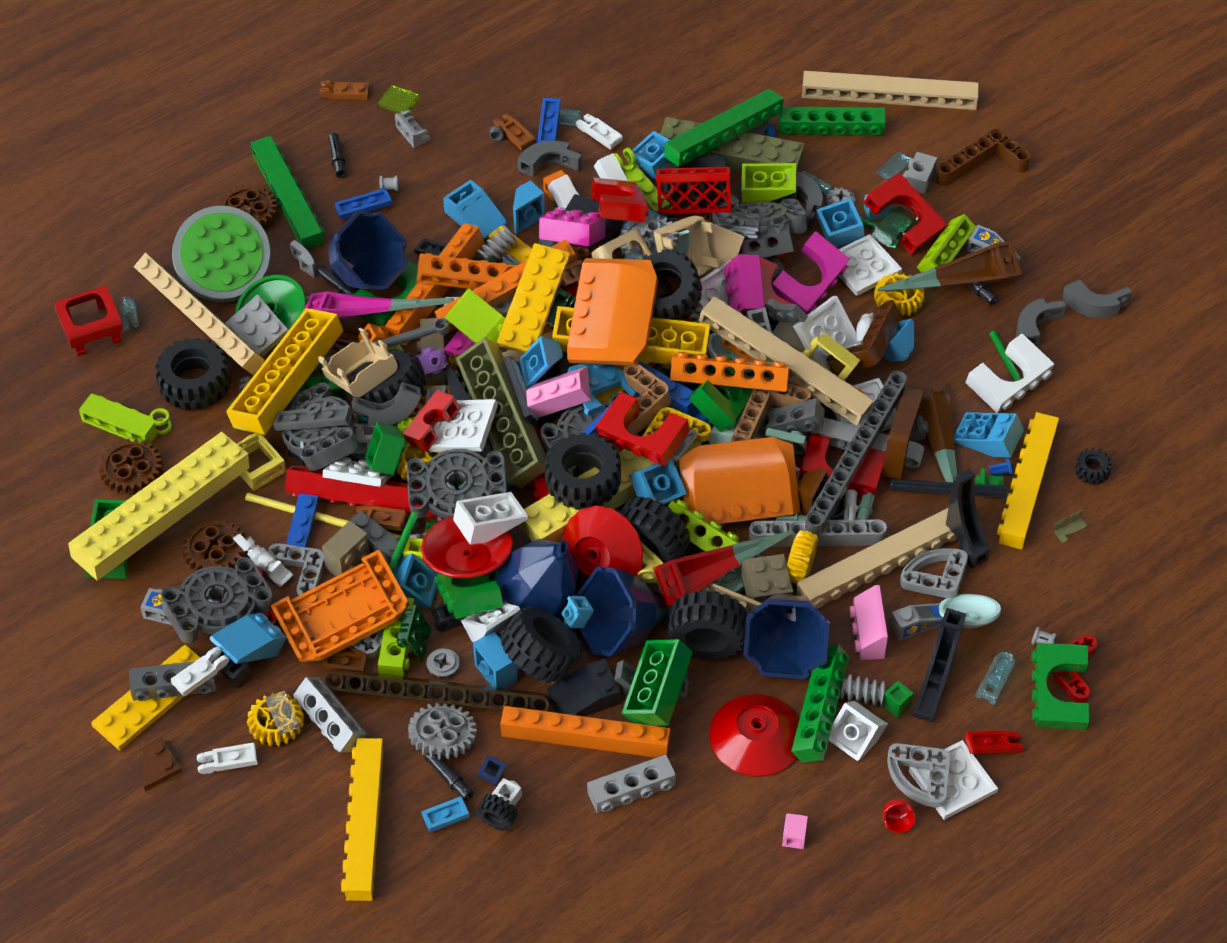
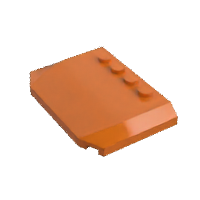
[567,258,658,365]
[677,437,801,527]
[270,550,410,662]

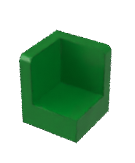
[882,681,913,719]

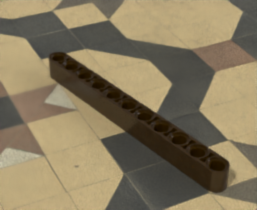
[325,669,551,712]

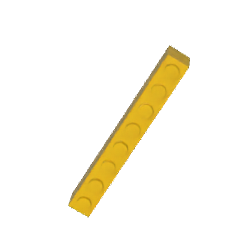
[997,412,1059,550]
[341,738,384,901]

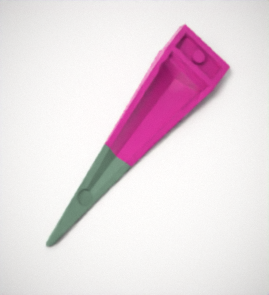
[303,291,454,318]

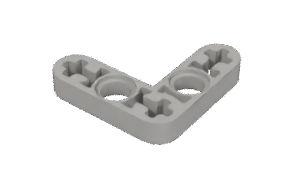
[268,543,325,596]

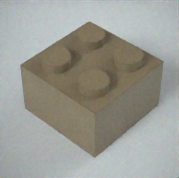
[322,521,370,576]
[740,554,793,603]

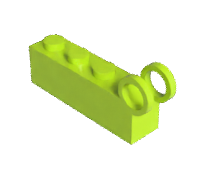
[614,148,670,216]
[79,393,172,445]

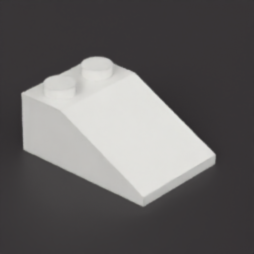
[453,492,528,545]
[461,602,520,642]

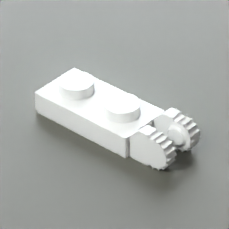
[576,114,623,150]
[171,647,229,696]
[197,743,258,774]

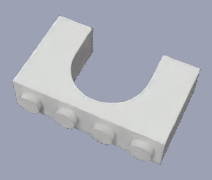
[548,153,628,208]
[965,334,1054,413]

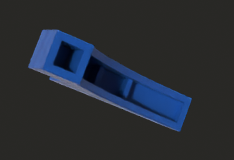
[638,362,714,445]

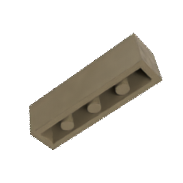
[417,318,446,386]

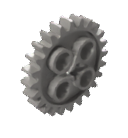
[619,214,679,260]
[408,702,477,759]

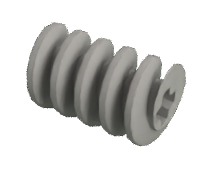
[477,225,518,263]
[841,674,886,707]

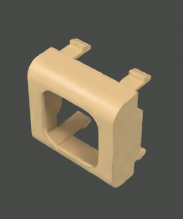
[653,216,720,276]
[591,228,652,259]
[319,328,397,397]

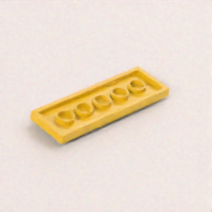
[496,243,571,353]
[91,645,200,751]

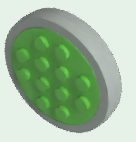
[172,206,271,303]

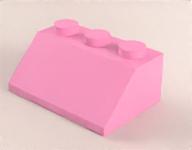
[526,367,591,418]
[849,585,888,660]

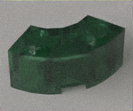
[871,207,919,248]

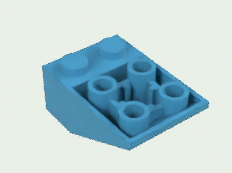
[443,180,507,239]
[953,412,1024,458]

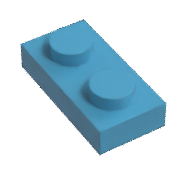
[421,796,469,833]

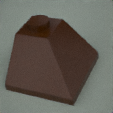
[797,468,828,515]

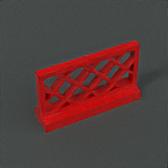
[656,167,731,214]

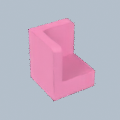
[782,814,808,849]

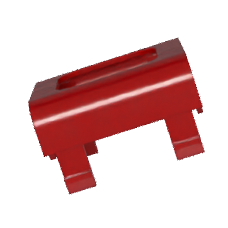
[53,285,124,356]

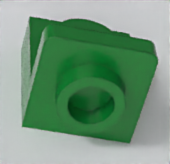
[975,468,1003,485]

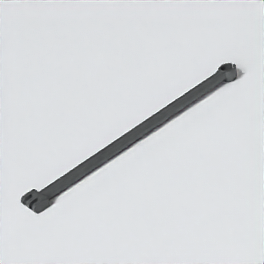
[238,318,450,393]

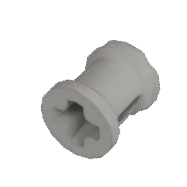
[379,175,399,192]
[1031,627,1057,645]

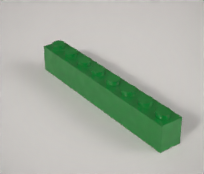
[664,89,784,167]
[250,136,325,250]

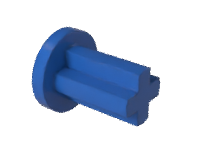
[989,458,1013,476]

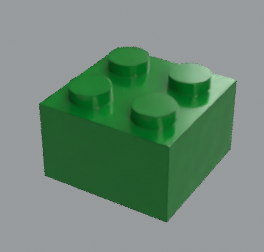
[365,422,406,475]

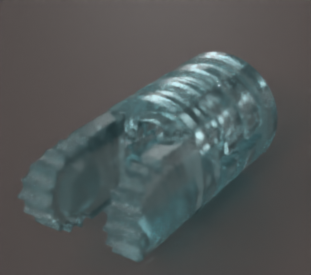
[119,296,139,331]

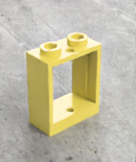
[803,332,860,380]
[237,433,286,491]

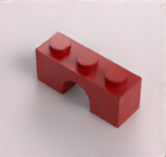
[403,390,461,452]

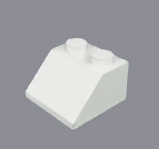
[828,701,887,761]

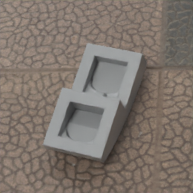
[290,240,316,277]

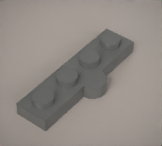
[764,299,808,323]
[273,403,352,431]

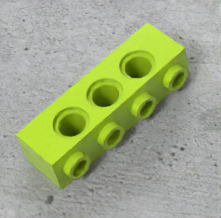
[917,214,976,273]
[668,499,742,551]
[378,598,418,676]

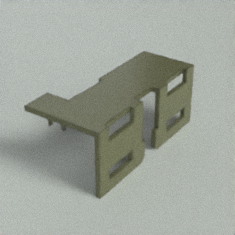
[1053,510,1088,543]

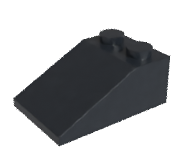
[565,194,623,244]
[547,659,620,716]

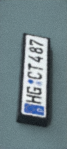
[504,356,539,426]

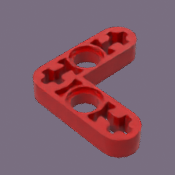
[1051,635,1097,703]

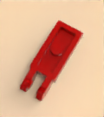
[965,731,1025,754]

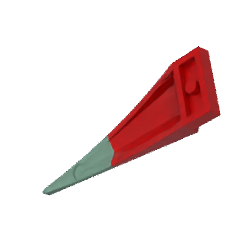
[653,530,794,606]

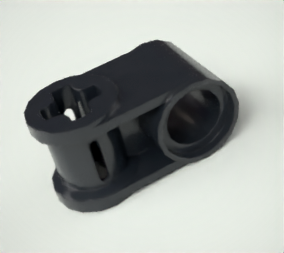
[431,604,468,631]

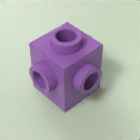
[415,346,447,375]

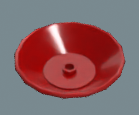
[562,505,643,586]
[420,516,513,578]
[709,694,800,777]

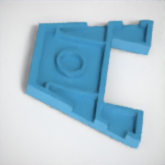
[567,363,641,416]

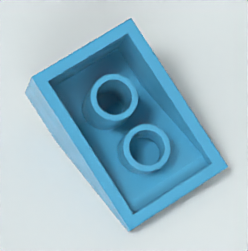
[210,613,287,664]

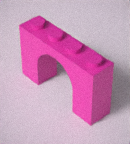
[772,231,850,314]

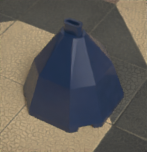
[328,210,408,290]
[496,539,578,619]
[577,567,669,657]
[744,594,830,679]

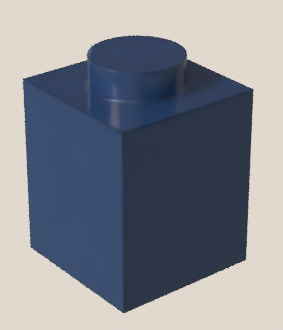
[476,754,506,787]

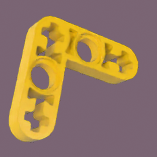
[643,407,711,442]

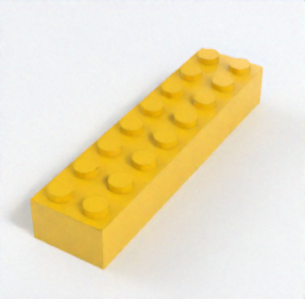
[552,306,710,368]
[226,308,344,435]

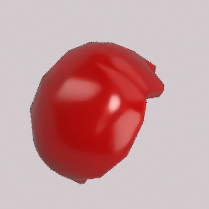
[882,799,916,833]

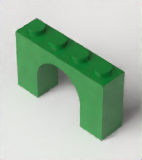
[354,261,418,327]
[689,353,753,432]
[434,572,504,619]
[1031,643,1089,731]

